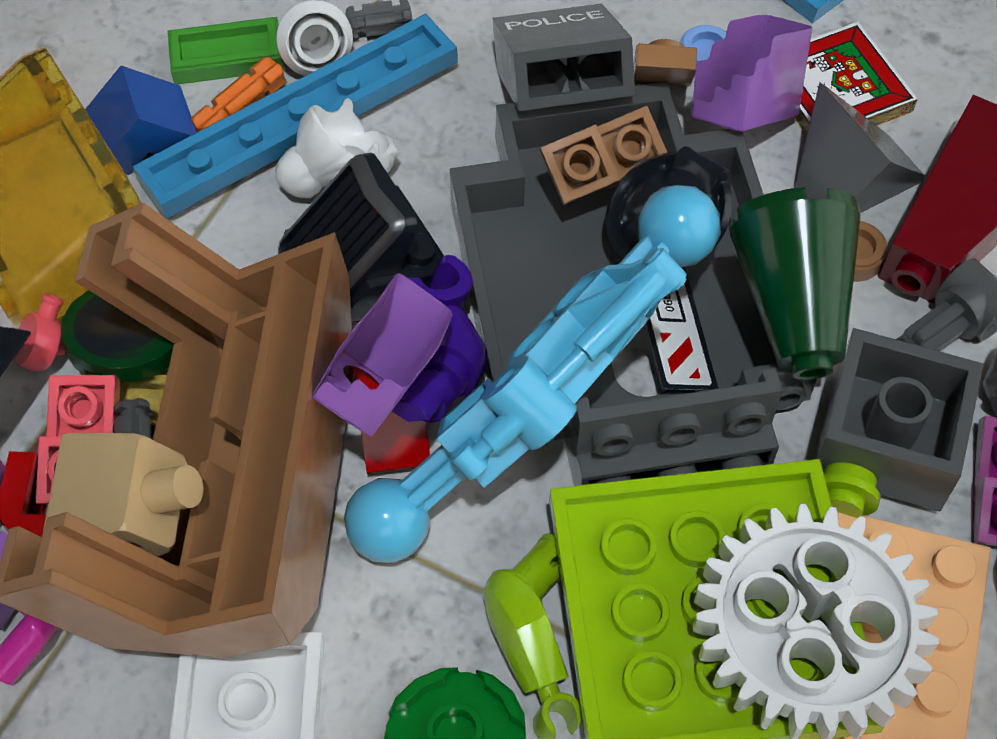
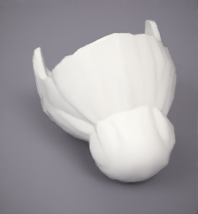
[275,98,400,198]

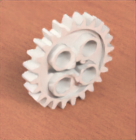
[693,504,939,739]

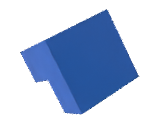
[82,65,197,175]

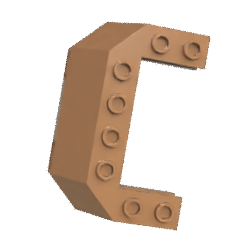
[0,203,353,658]

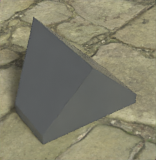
[794,82,925,213]

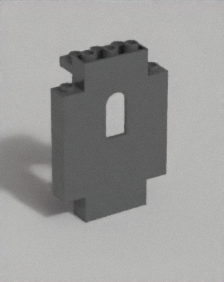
[449,81,817,486]

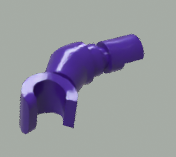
[391,255,487,423]

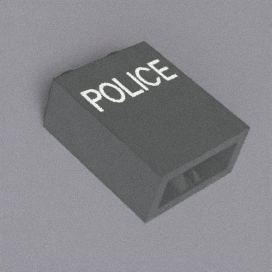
[492,3,635,111]

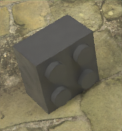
[815,328,984,511]

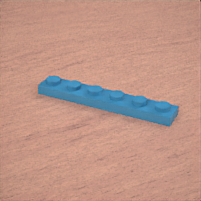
[132,13,458,219]

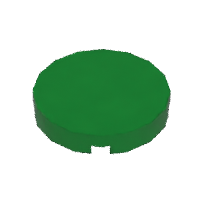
[384,667,526,739]

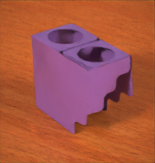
[691,15,813,132]
[312,273,453,437]

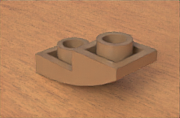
[634,39,697,86]
[539,106,668,205]

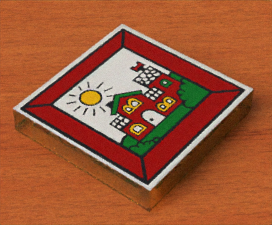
[794,21,918,135]

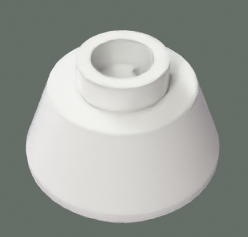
[276,0,353,76]

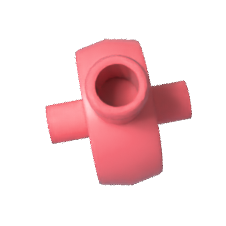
[11,293,65,371]

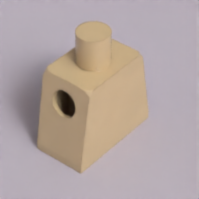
[43,433,204,556]

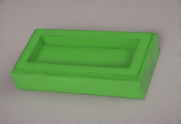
[167,17,285,85]

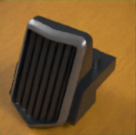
[278,153,444,322]

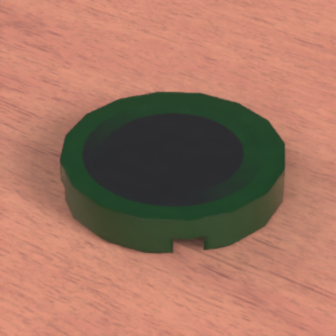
[61,290,174,383]

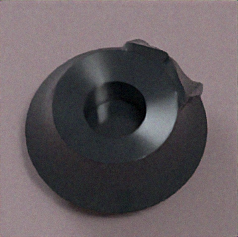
[605,146,733,269]

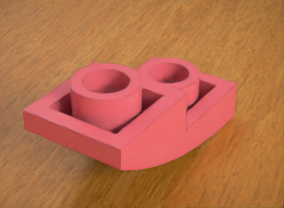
[36,375,120,504]

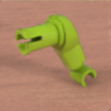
[483,533,582,739]

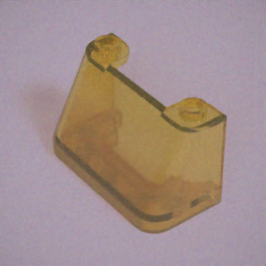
[0,47,141,322]

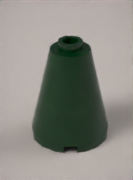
[729,187,861,380]

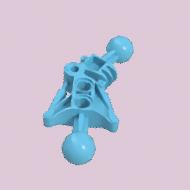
[344,185,721,563]

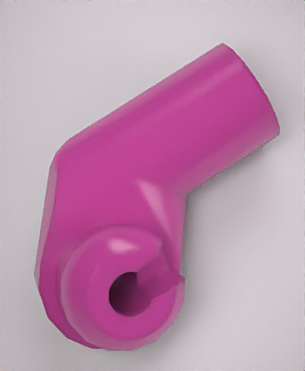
[0,611,59,685]

